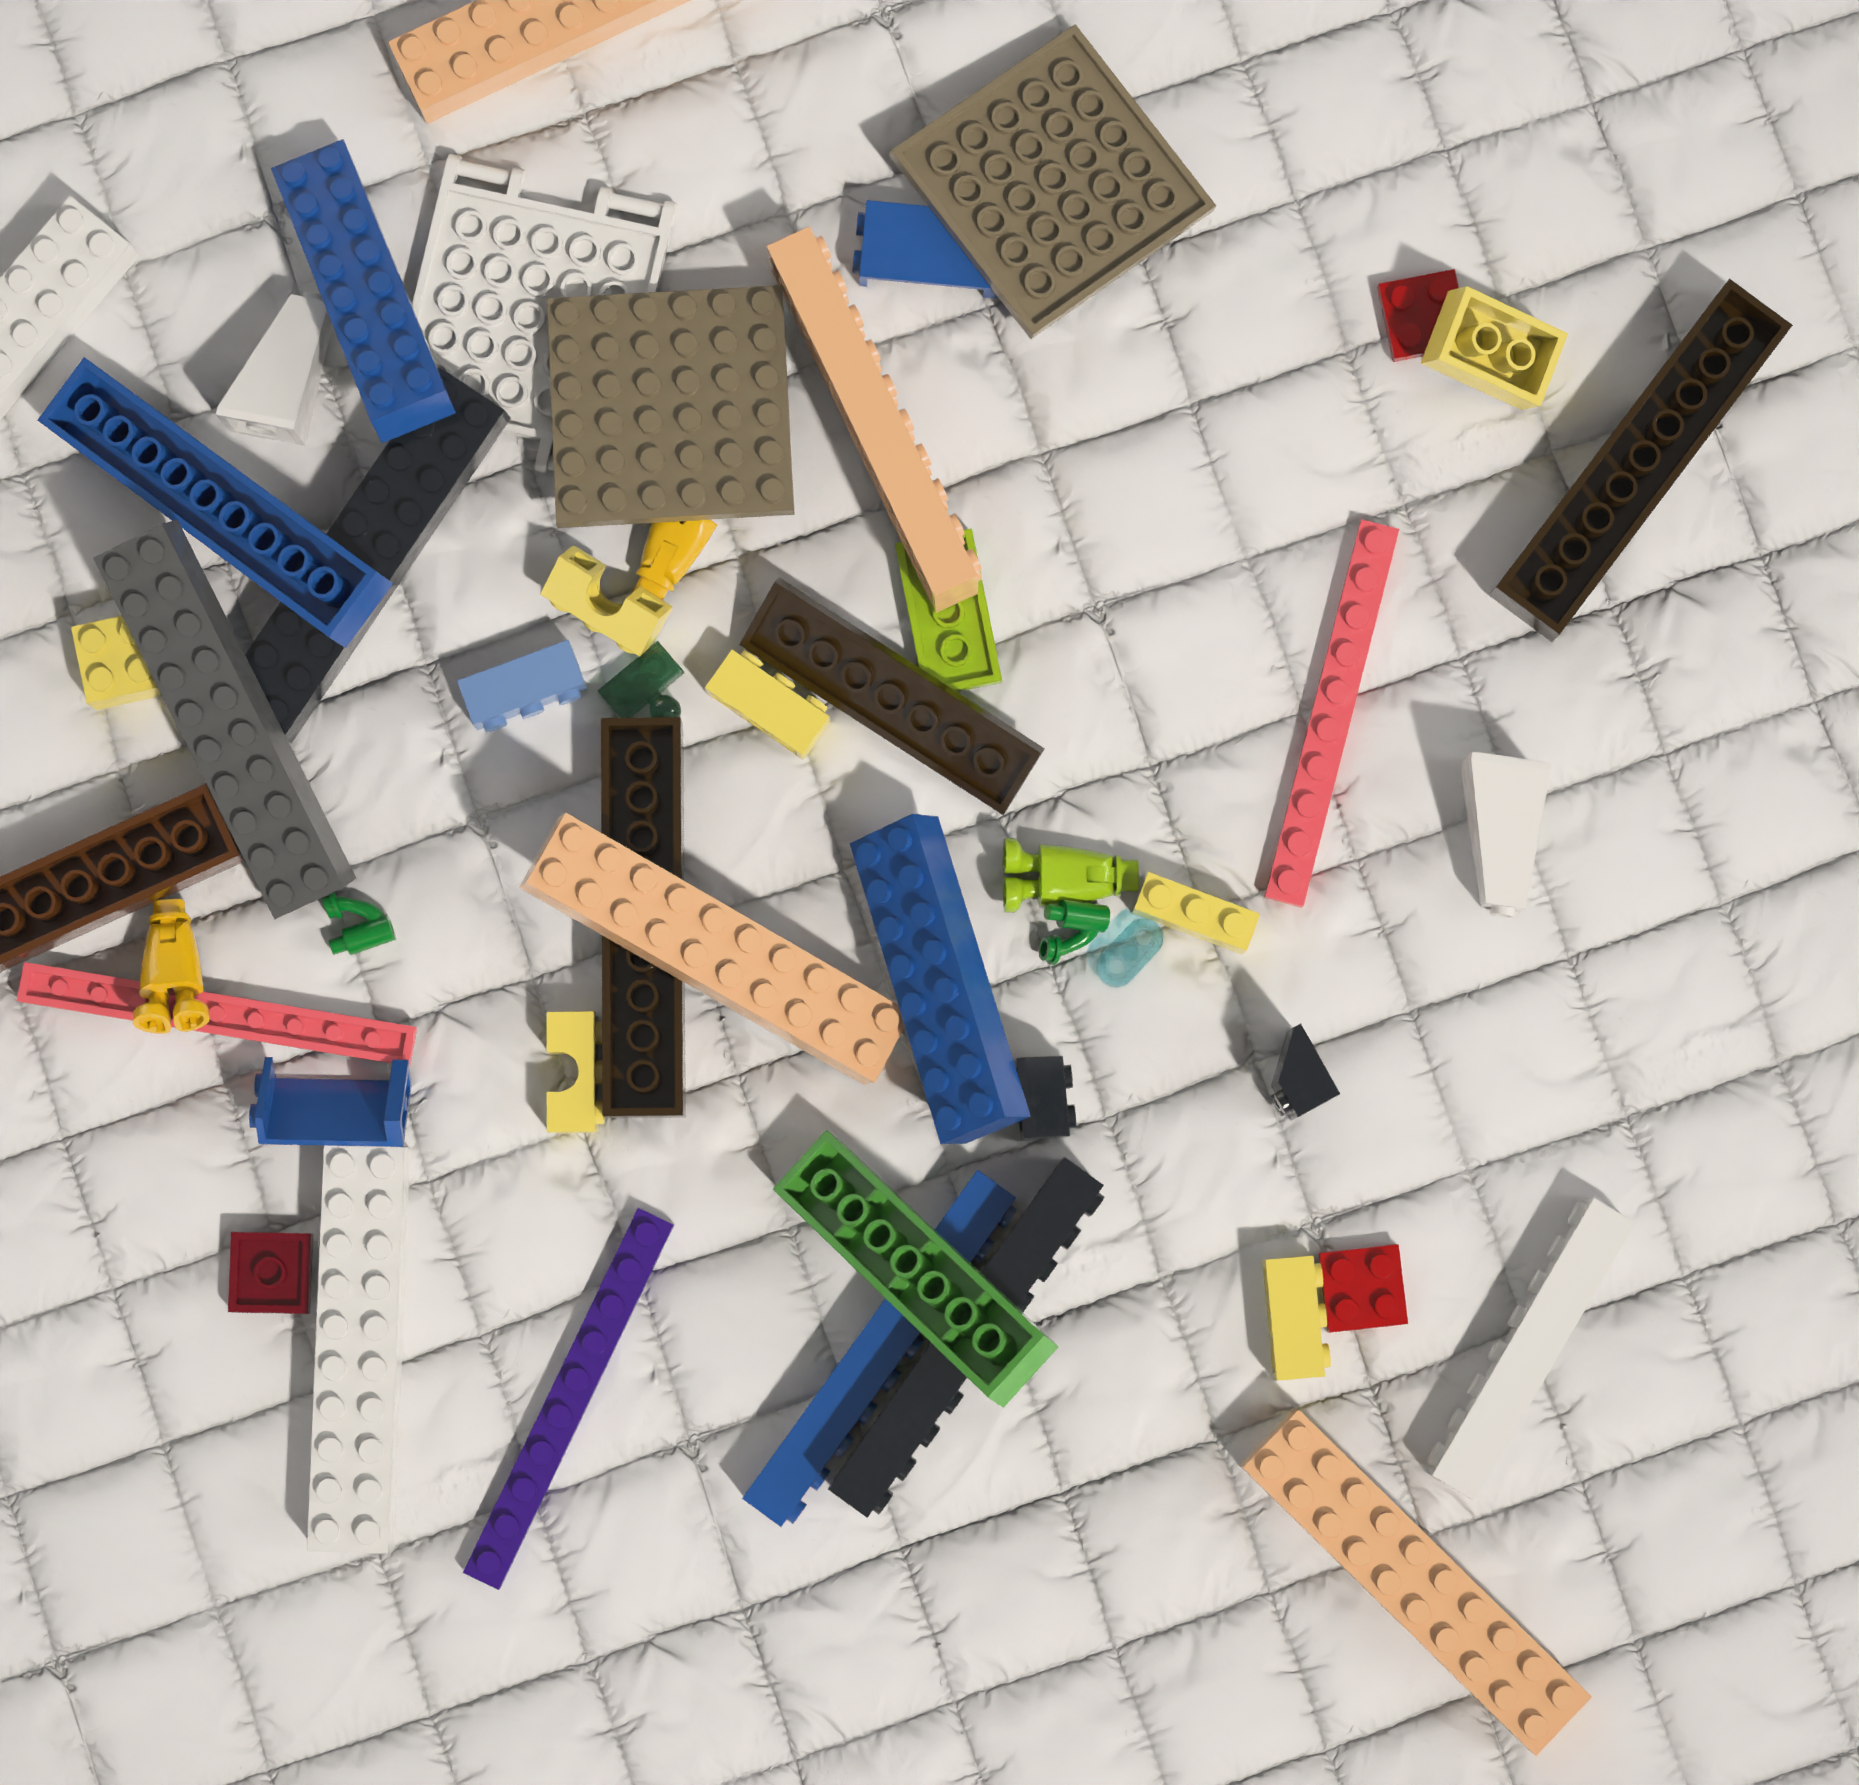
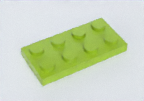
[895,528,1002,692]

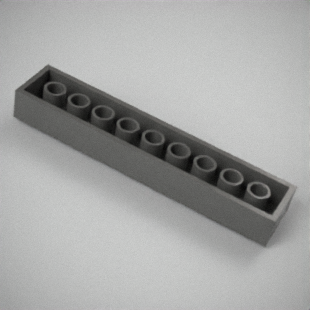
[93,519,356,920]

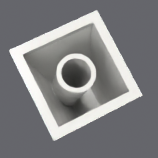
[216,292,332,446]
[1460,751,1552,918]

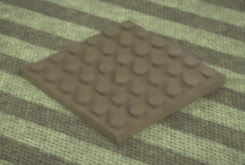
[889,24,1217,339]
[547,285,795,528]

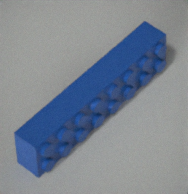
[271,139,456,443]
[849,814,1031,1144]

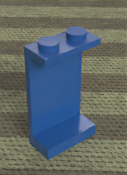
[852,200,999,299]
[249,1057,412,1147]

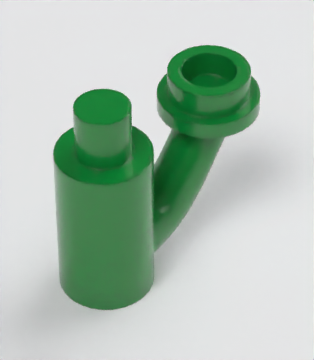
[322,892,396,955]
[1039,900,1110,965]

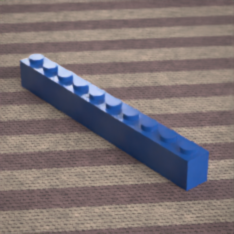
[742,1170,1018,1527]

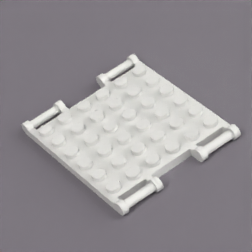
[412,154,677,473]

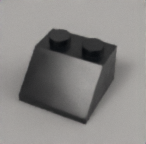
[1270,1023,1340,1121]
[1014,1056,1077,1141]

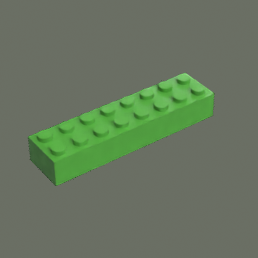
[773,1130,1059,1408]

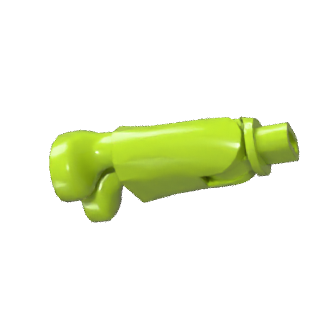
[1002,838,1139,913]

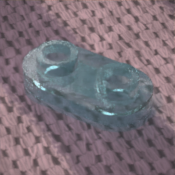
[1096,918,1163,988]

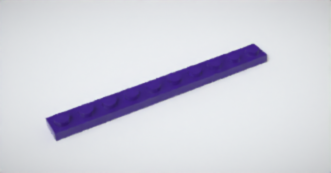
[463,1208,675,1590]

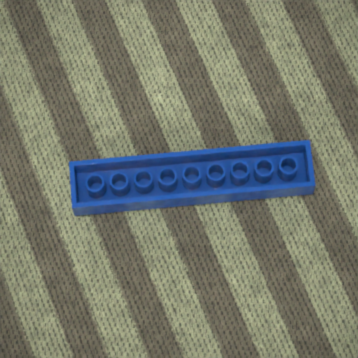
[37,357,393,648]

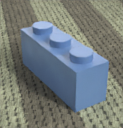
[457,640,588,732]

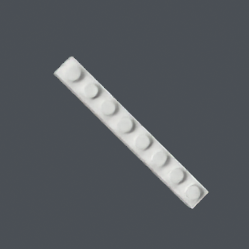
[1427,1198,1636,1500]

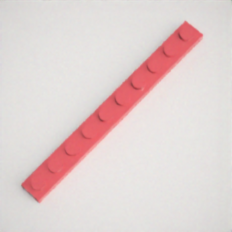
[1264,519,1399,908]
[17,962,417,1067]

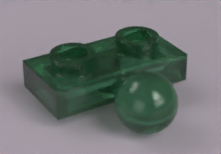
[597,641,684,718]

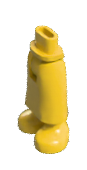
[633,520,718,600]
[133,899,210,1034]

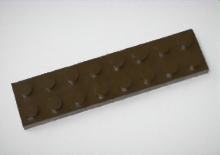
[739,577,1045,815]

